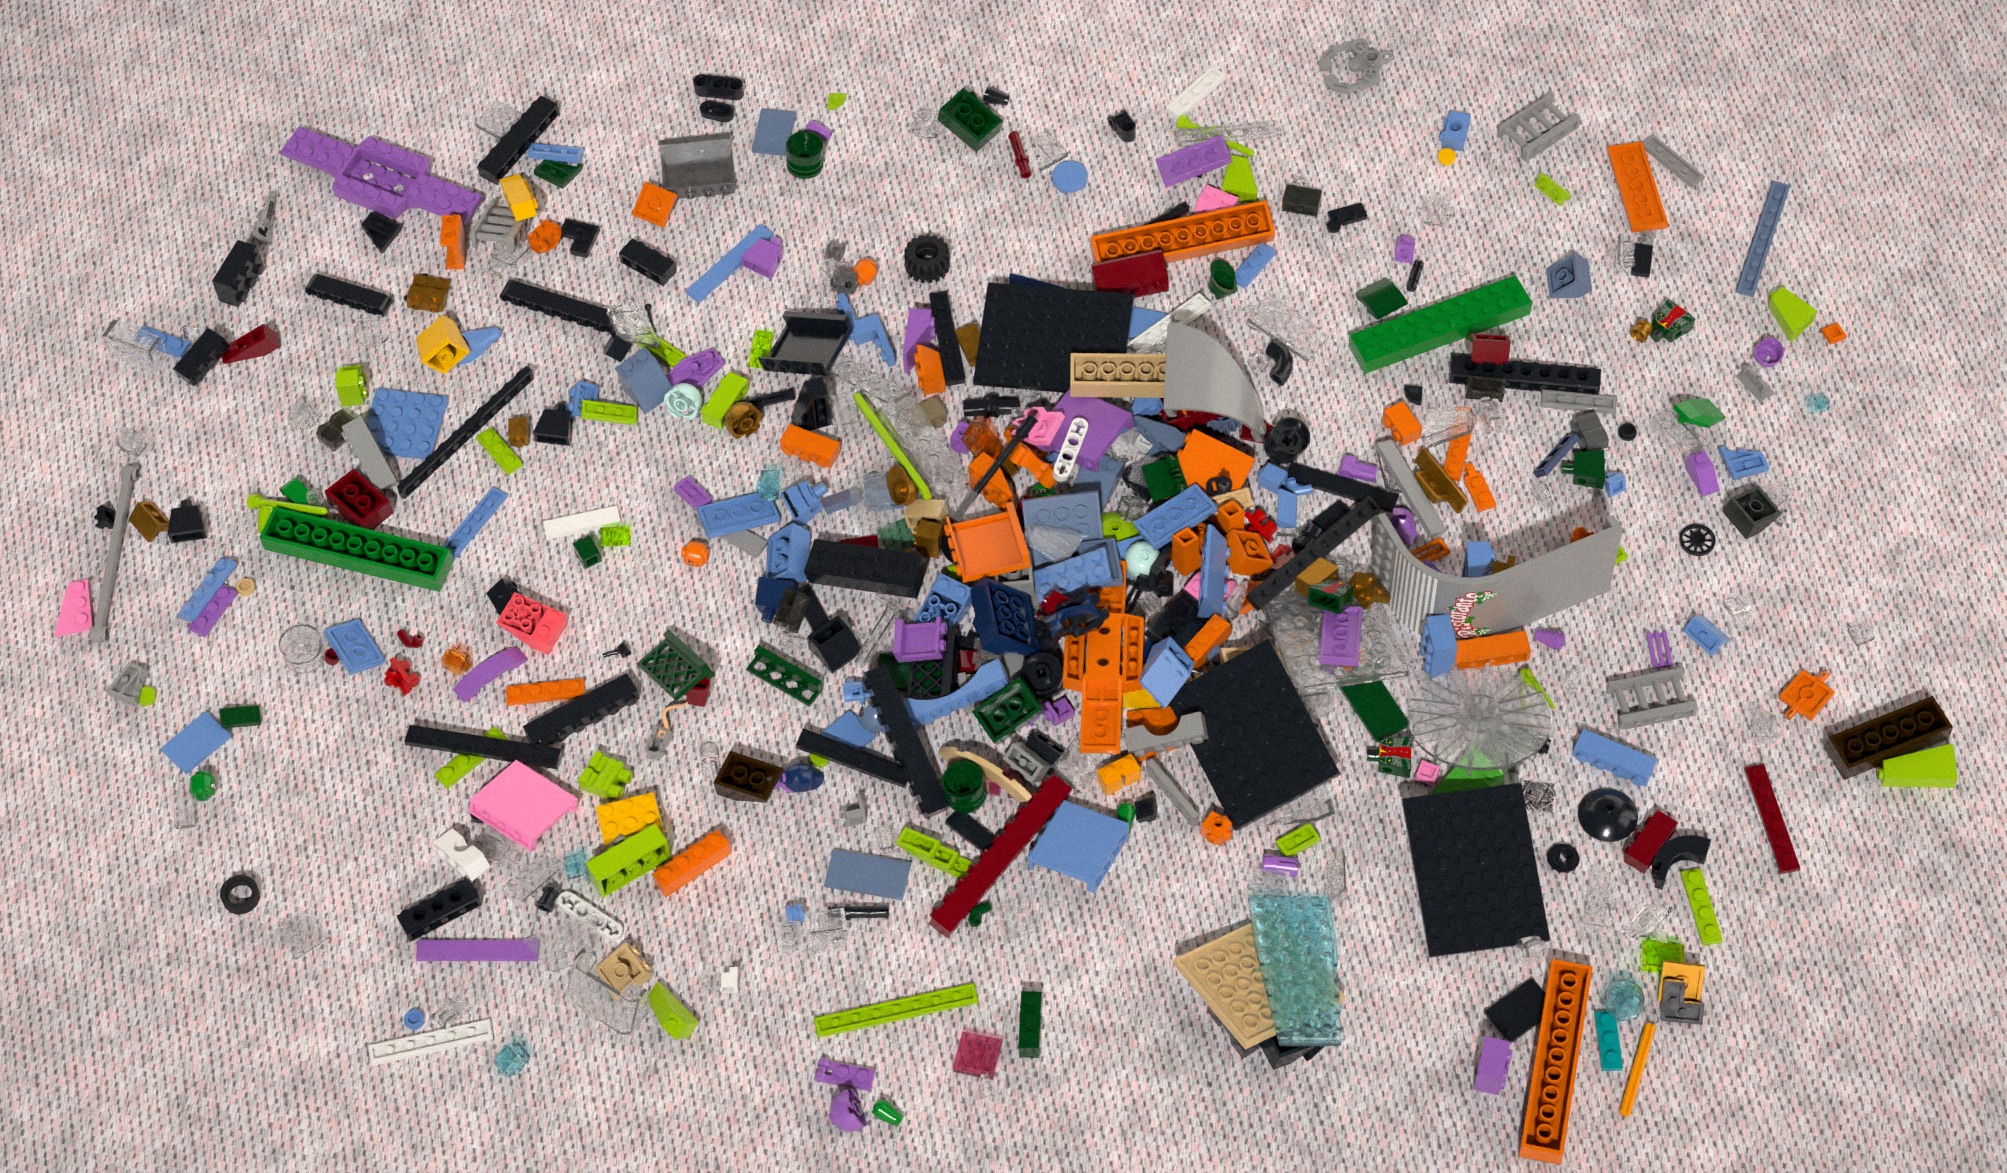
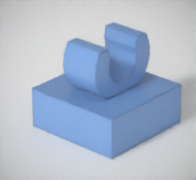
[1605,472,1626,497]

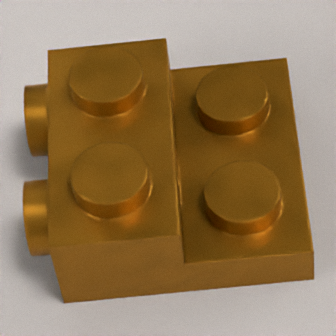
[406,274,450,313]

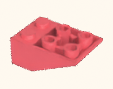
[496,592,567,655]

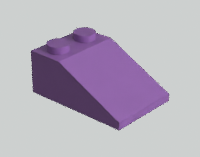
[903,308,936,374]

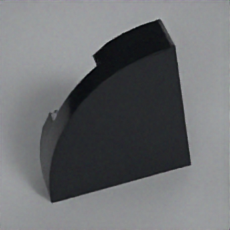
[1404,385,1423,406]

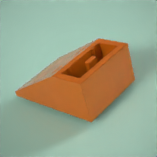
[968,452,1013,512]

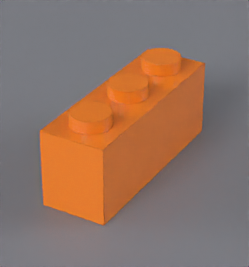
[780,424,841,469]

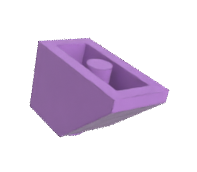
[1685,450,1720,497]

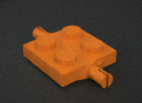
[1779,670,1835,721]

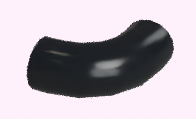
[1265,339,1293,386]

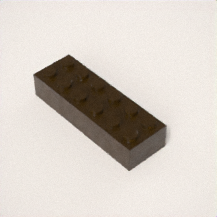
[1824,696,1953,780]

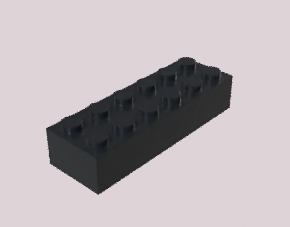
[804,539,927,599]

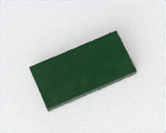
[878,653,944,692]
[1336,664,1410,743]

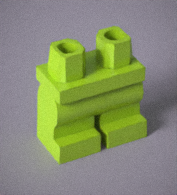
[578,750,633,800]

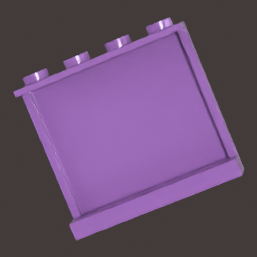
[1036,388,1135,473]

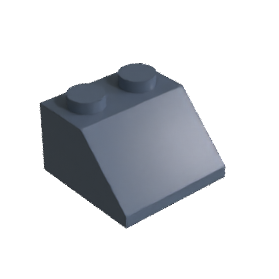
[1546,252,1592,299]

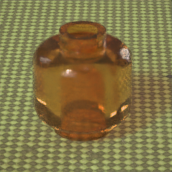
[442,647,472,675]

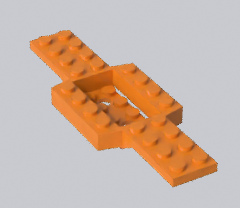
[1063,561,1144,754]

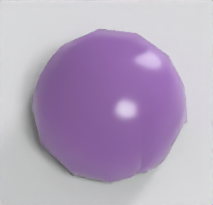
[1753,337,1784,367]

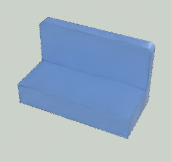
[1683,615,1731,656]

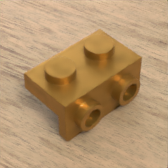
[1348,571,1391,610]

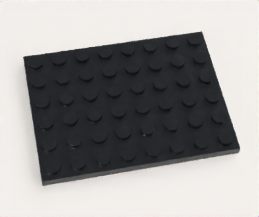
[973,282,1134,398]
[1169,639,1341,831]
[1401,783,1550,958]

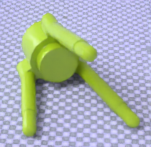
[1515,668,1556,713]

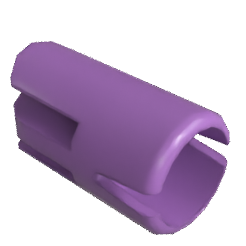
[1262,854,1299,877]

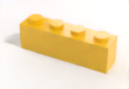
[499,174,538,222]

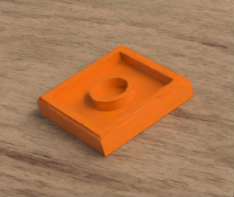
[631,182,678,228]

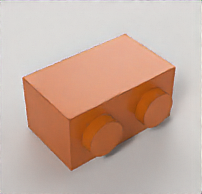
[1382,401,1422,446]

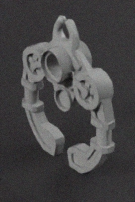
[1318,39,1394,95]

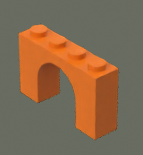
[1172,500,1245,577]

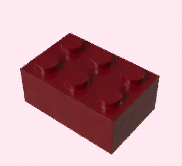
[324,469,393,530]

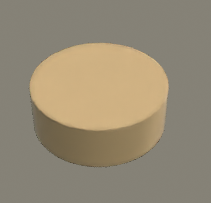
[236,578,256,596]

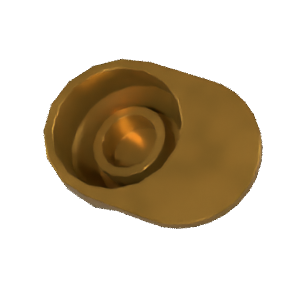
[886,466,918,506]

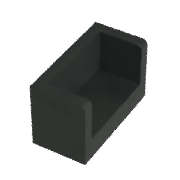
[1282,184,1322,217]

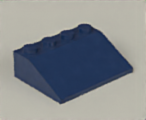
[970,577,1041,655]

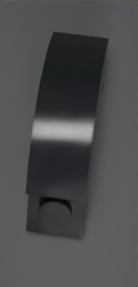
[1652,835,1711,890]

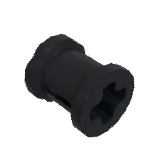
[535,886,560,913]

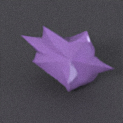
[1389,508,1418,547]

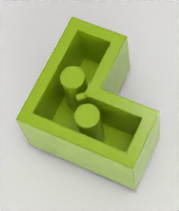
[335,365,367,407]

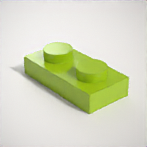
[1275,823,1320,857]

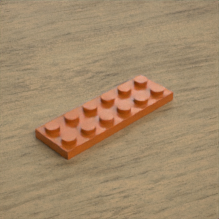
[1607,142,1668,233]

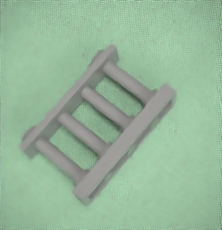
[1497,92,1581,162]
[469,198,534,253]
[1606,667,1698,731]

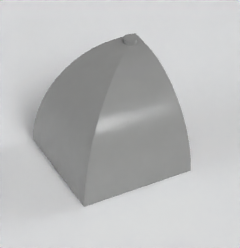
[1163,324,1266,442]

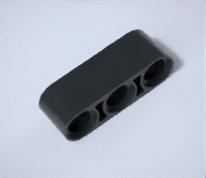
[693,74,744,100]

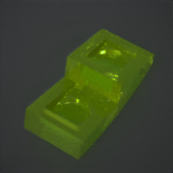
[748,330,774,369]

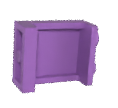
[893,616,947,663]

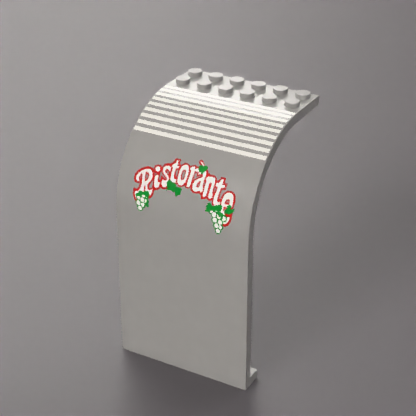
[1371,513,1623,640]

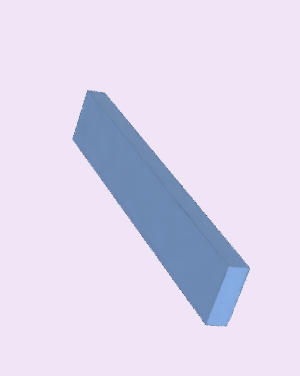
[686,224,774,303]
[442,487,508,562]

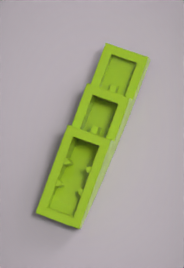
[896,827,977,879]

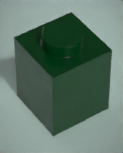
[573,535,602,569]

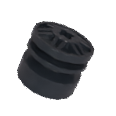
[1264,417,1310,465]

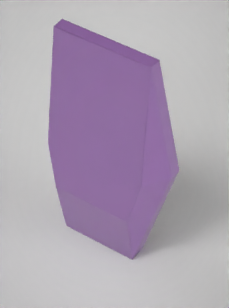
[666,348,725,388]

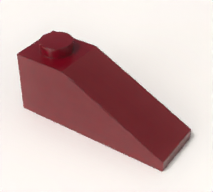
[222,324,279,364]

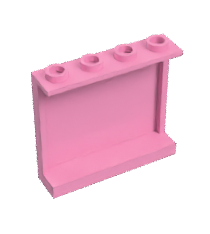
[469,760,578,852]

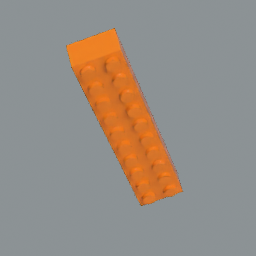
[1089,200,1275,264]
[1518,959,1593,1165]

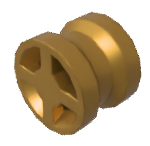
[1630,319,1653,343]

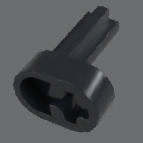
[1206,475,1232,497]

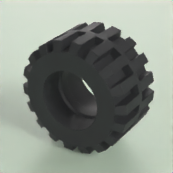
[904,234,950,283]

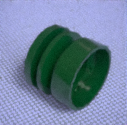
[786,131,823,179]
[942,761,987,814]

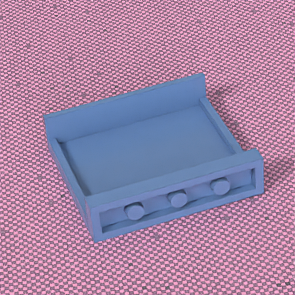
[1027,800,1129,893]

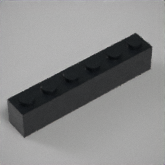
[477,95,560,185]
[523,673,640,747]

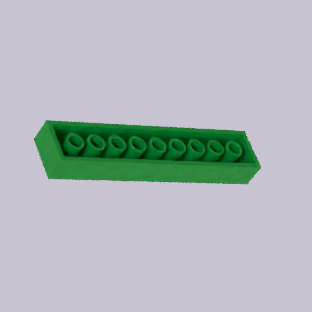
[1348,275,1532,374]
[259,507,453,592]

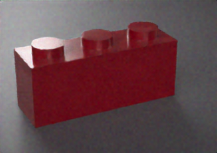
[1623,810,1678,874]

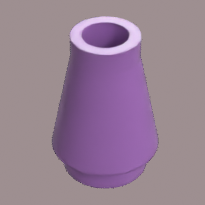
[805,120,833,141]
[1535,629,1565,650]

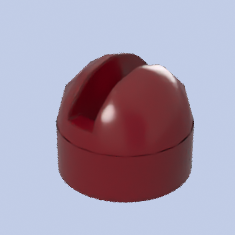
[324,648,340,666]

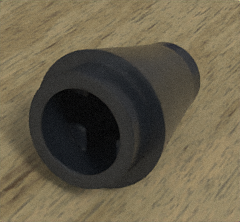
[983,87,1010,106]

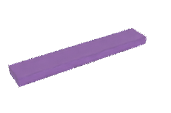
[416,940,540,961]

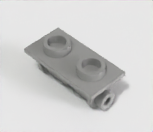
[1736,364,1775,402]

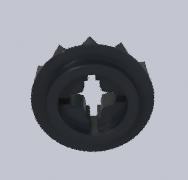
[1547,844,1580,874]

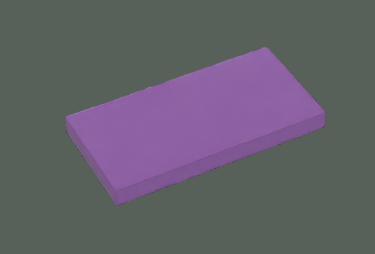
[1155,134,1233,188]
[1319,606,1363,666]

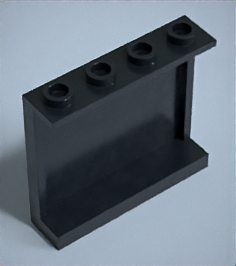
[758,311,853,376]

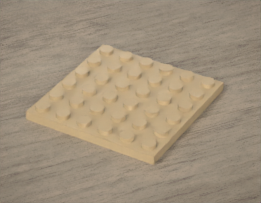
[1173,913,1346,1050]

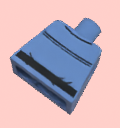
[780,481,828,526]

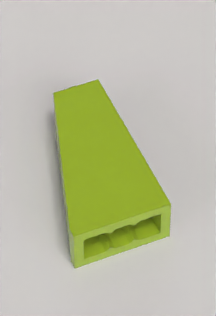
[1877,744,1958,788]

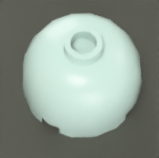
[664,383,702,420]
[1123,541,1160,579]

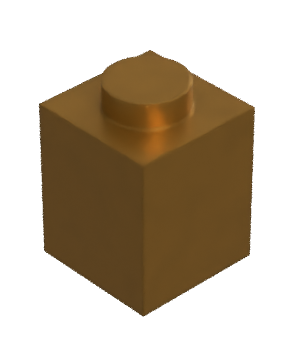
[508,417,529,448]

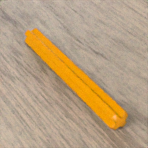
[1619,1023,1656,1117]

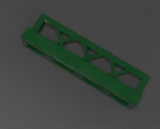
[746,645,823,707]

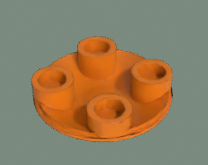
[527,220,562,253]

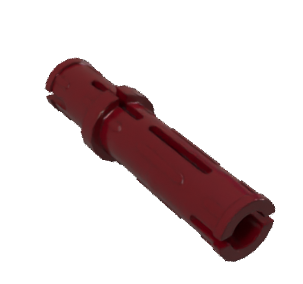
[1008,131,1032,179]

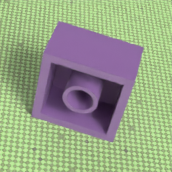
[1474,1036,1513,1095]

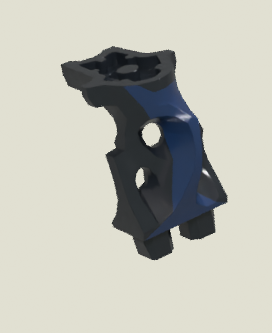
[1033,591,1110,653]

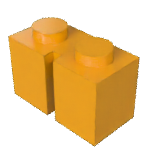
[1097,754,1141,796]

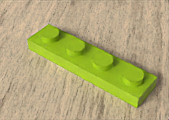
[434,726,508,790]
[1680,868,1723,946]

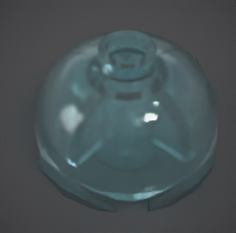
[1602,979,1645,1021]

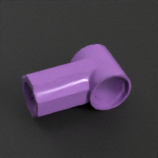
[1338,455,1378,483]

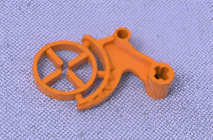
[1003,426,1062,489]

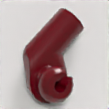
[397,629,423,648]

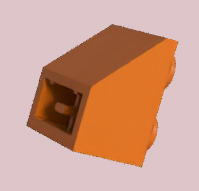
[914,345,946,395]

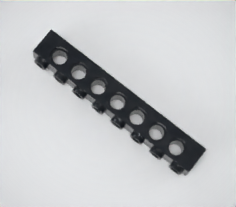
[1449,355,1601,395]

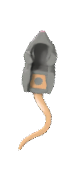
[646,702,688,759]

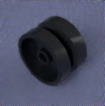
[1021,652,1065,698]

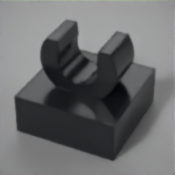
[94,505,116,529]
[1134,797,1157,823]

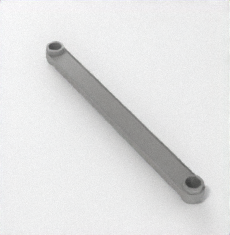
[89,465,140,642]

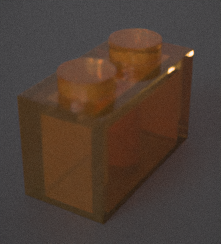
[961,422,1004,460]

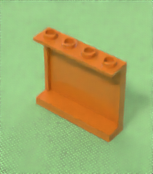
[1162,429,1255,526]
[944,502,1031,583]

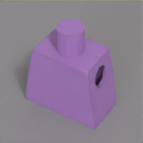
[741,237,783,280]

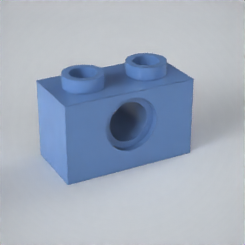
[1439,110,1471,152]

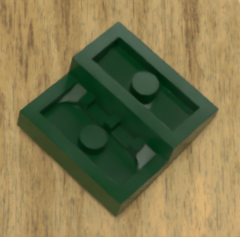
[1356,277,1408,320]

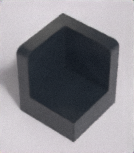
[604,330,632,362]

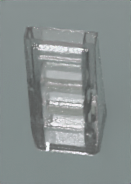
[1222,581,1249,622]

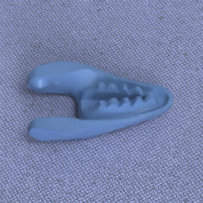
[457,327,502,365]

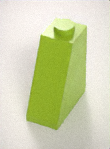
[1221,155,1257,203]
[1768,287,1817,342]

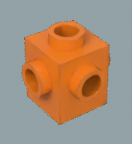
[1201,811,1233,847]

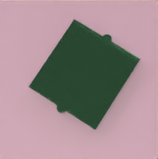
[876,518,915,551]

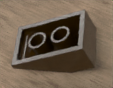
[713,751,784,803]

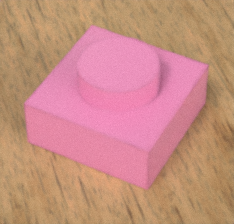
[1415,760,1441,786]

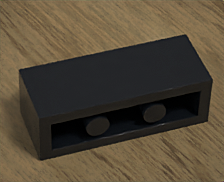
[619,238,676,286]
[172,328,230,387]

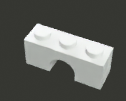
[434,828,490,881]

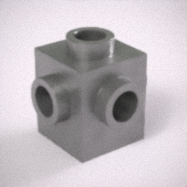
[830,269,858,297]

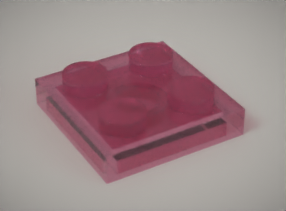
[953,1031,1003,1080]

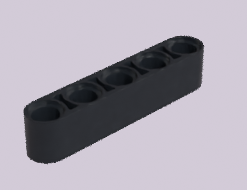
[305,274,392,317]

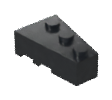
[791,377,832,431]

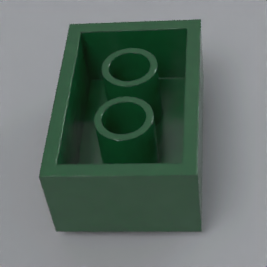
[937,88,1003,153]
[972,677,1046,745]

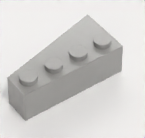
[341,416,399,493]

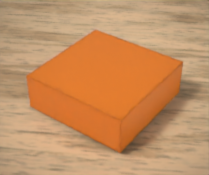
[1821,322,1847,345]

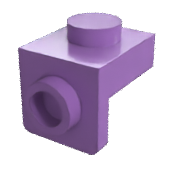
[1395,235,1416,263]
[1043,697,1075,726]

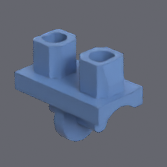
[842,678,870,705]

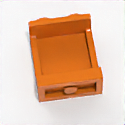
[440,215,466,269]

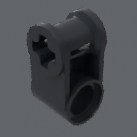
[1107,109,1136,142]

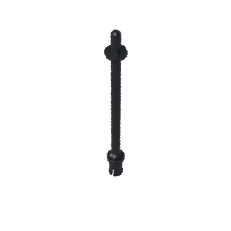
[943,414,1038,534]

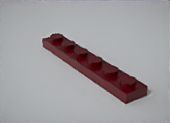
[1744,764,1800,874]

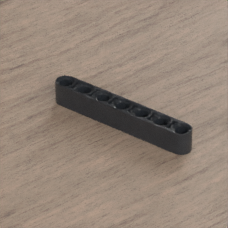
[500,280,621,335]

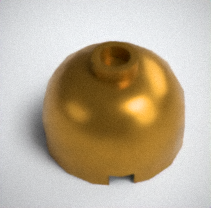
[724,402,763,439]

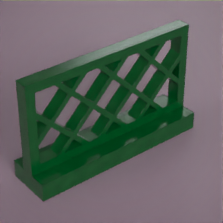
[637,629,715,701]

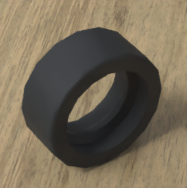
[220,875,260,915]

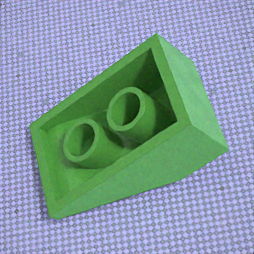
[1431,749,1504,794]

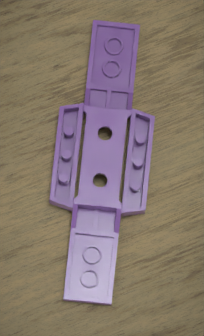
[281,126,483,225]

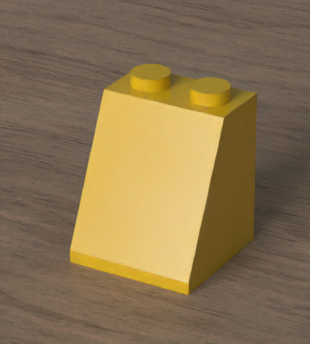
[416,315,471,374]

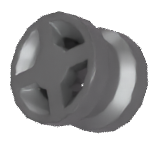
[825,241,846,262]

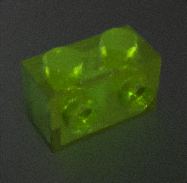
[1640,940,1685,973]

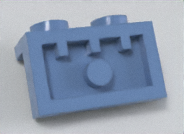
[566,380,599,419]

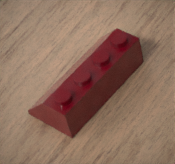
[1091,249,1169,298]

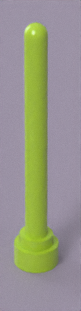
[1176,114,1255,157]
[247,494,328,515]

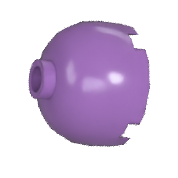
[828,1089,867,1132]

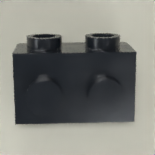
[486,578,520,615]

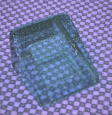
[1805,392,1830,414]

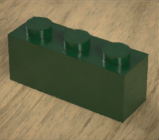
[1018,991,1042,1058]

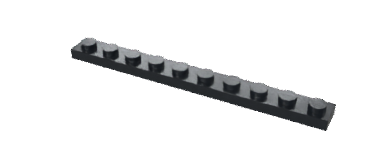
[397,366,534,499]
[1245,495,1382,612]

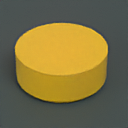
[1438,148,1456,165]

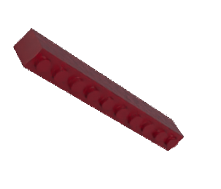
[929,774,1072,938]

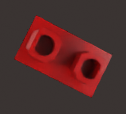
[1244,508,1278,544]
[384,657,419,696]

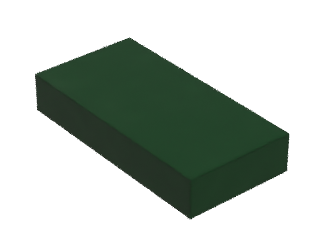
[219,705,261,729]

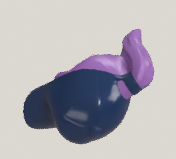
[774,763,824,793]

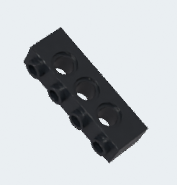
[397,879,482,942]

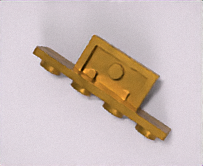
[1413,448,1468,514]

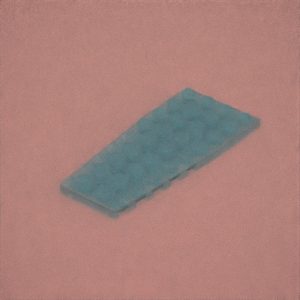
[1248,895,1342,1046]

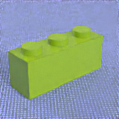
[701,371,750,430]

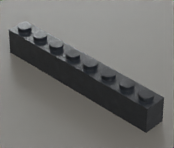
[861,664,950,819]

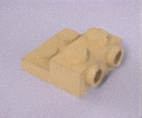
[595,942,653,1000]

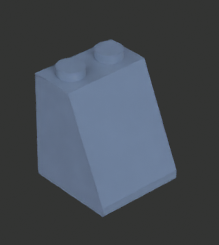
[615,347,672,414]

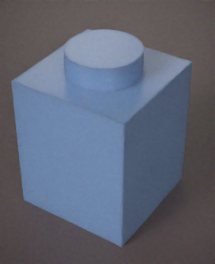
[1257,463,1288,495]

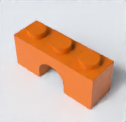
[1183,613,1232,670]

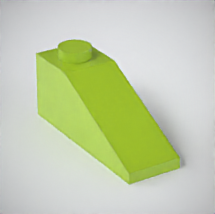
[647,982,699,1040]

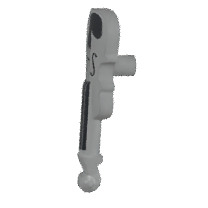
[253,191,276,243]

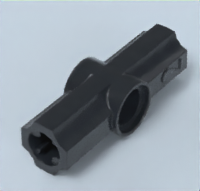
[963,395,1020,419]

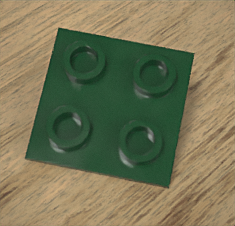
[1141,455,1188,502]

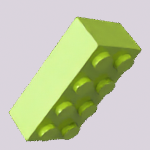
[585,824,671,898]

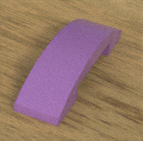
[453,647,528,703]

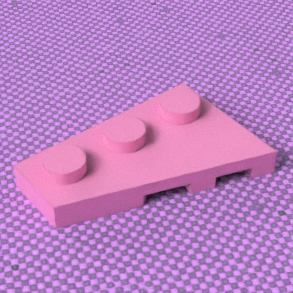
[54,579,93,637]

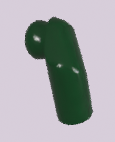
[968,901,992,927]

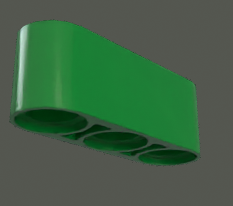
[279,477,324,518]

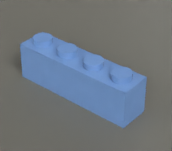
[1572,729,1658,787]

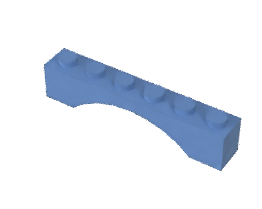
[903,659,1010,729]

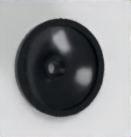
[1578,788,1638,842]

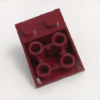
[1464,334,1511,365]

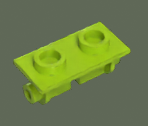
[1534,172,1571,206]

